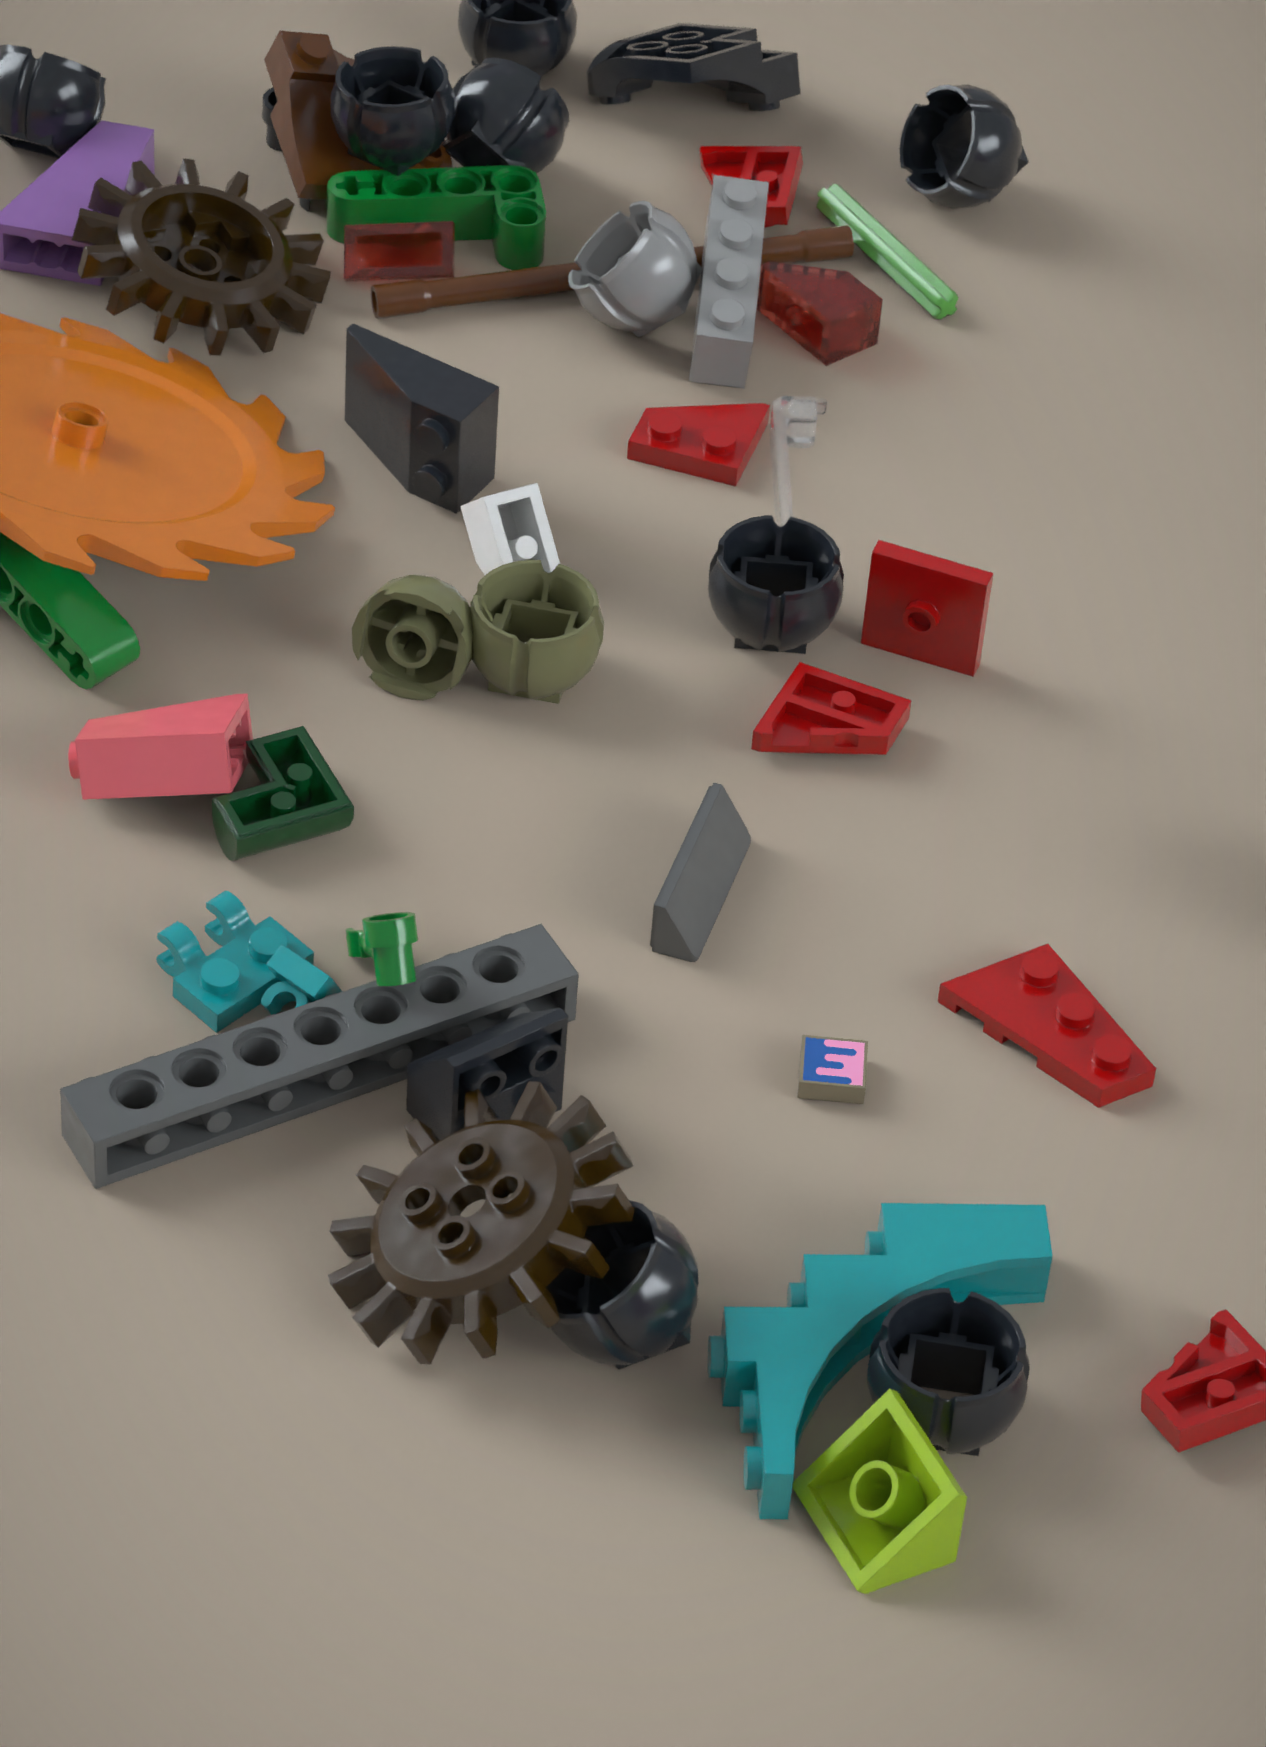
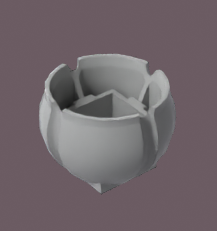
[568,201,702,338]

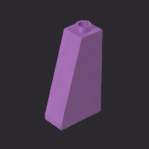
[0,120,155,286]

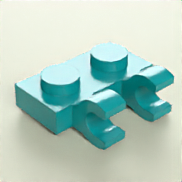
[156,890,314,1033]

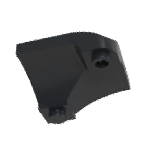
[587,23,801,111]

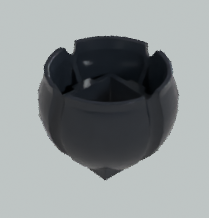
[458,0,577,76]
[0,45,106,159]
[330,46,455,176]
[442,58,570,173]
[899,84,1029,208]
[708,515,844,654]
[546,1200,699,1370]
[867,1288,1030,1456]

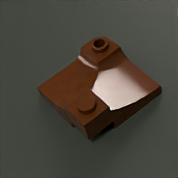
[264,31,453,200]

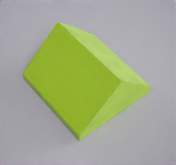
[792,1389,967,1594]

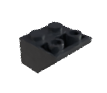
[406,1008,568,1140]

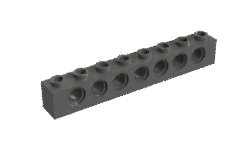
[60,924,579,1189]

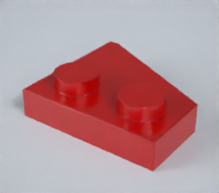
[699,146,803,228]
[751,662,912,755]
[1141,1309,1266,1453]

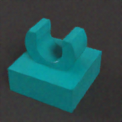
[261,944,343,1015]

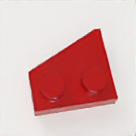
[627,403,770,487]

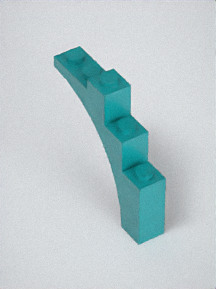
[707,1203,1053,1519]

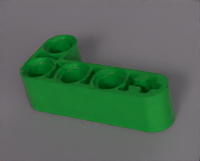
[327,165,546,270]
[0,532,140,689]

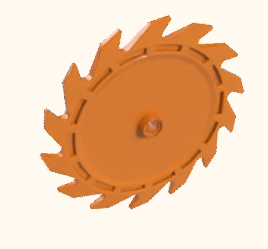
[0,313,335,581]

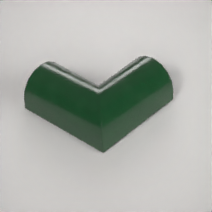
[212,726,354,861]

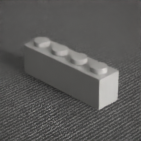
[689,175,769,389]

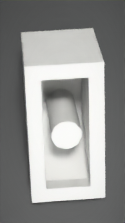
[460,483,560,575]

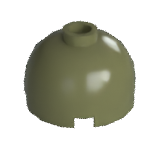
[352,575,473,701]

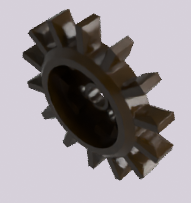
[72,158,331,356]
[328,1081,635,1365]

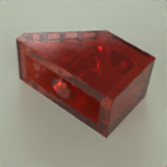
[757,261,883,366]

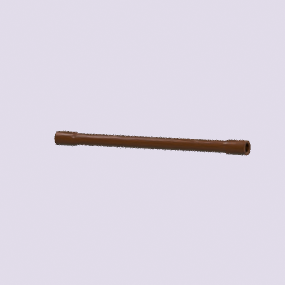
[370,225,854,318]

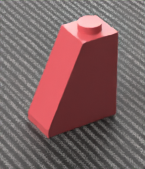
[68,693,253,800]

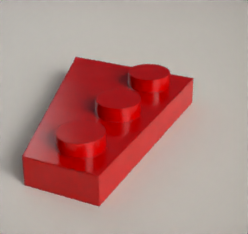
[937,943,1156,1108]

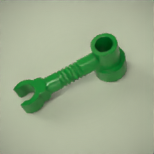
[345,912,418,986]

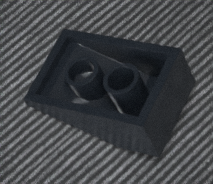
[344,323,499,514]

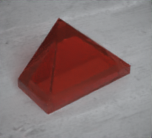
[344,221,455,282]

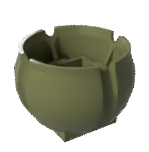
[470,560,604,704]

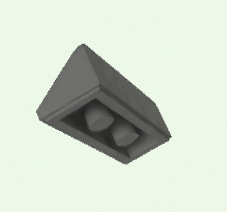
[650,782,751,962]

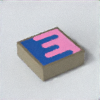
[797,1035,868,1104]

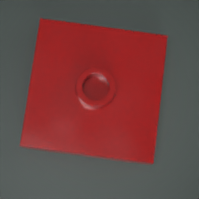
[860,540,994,677]

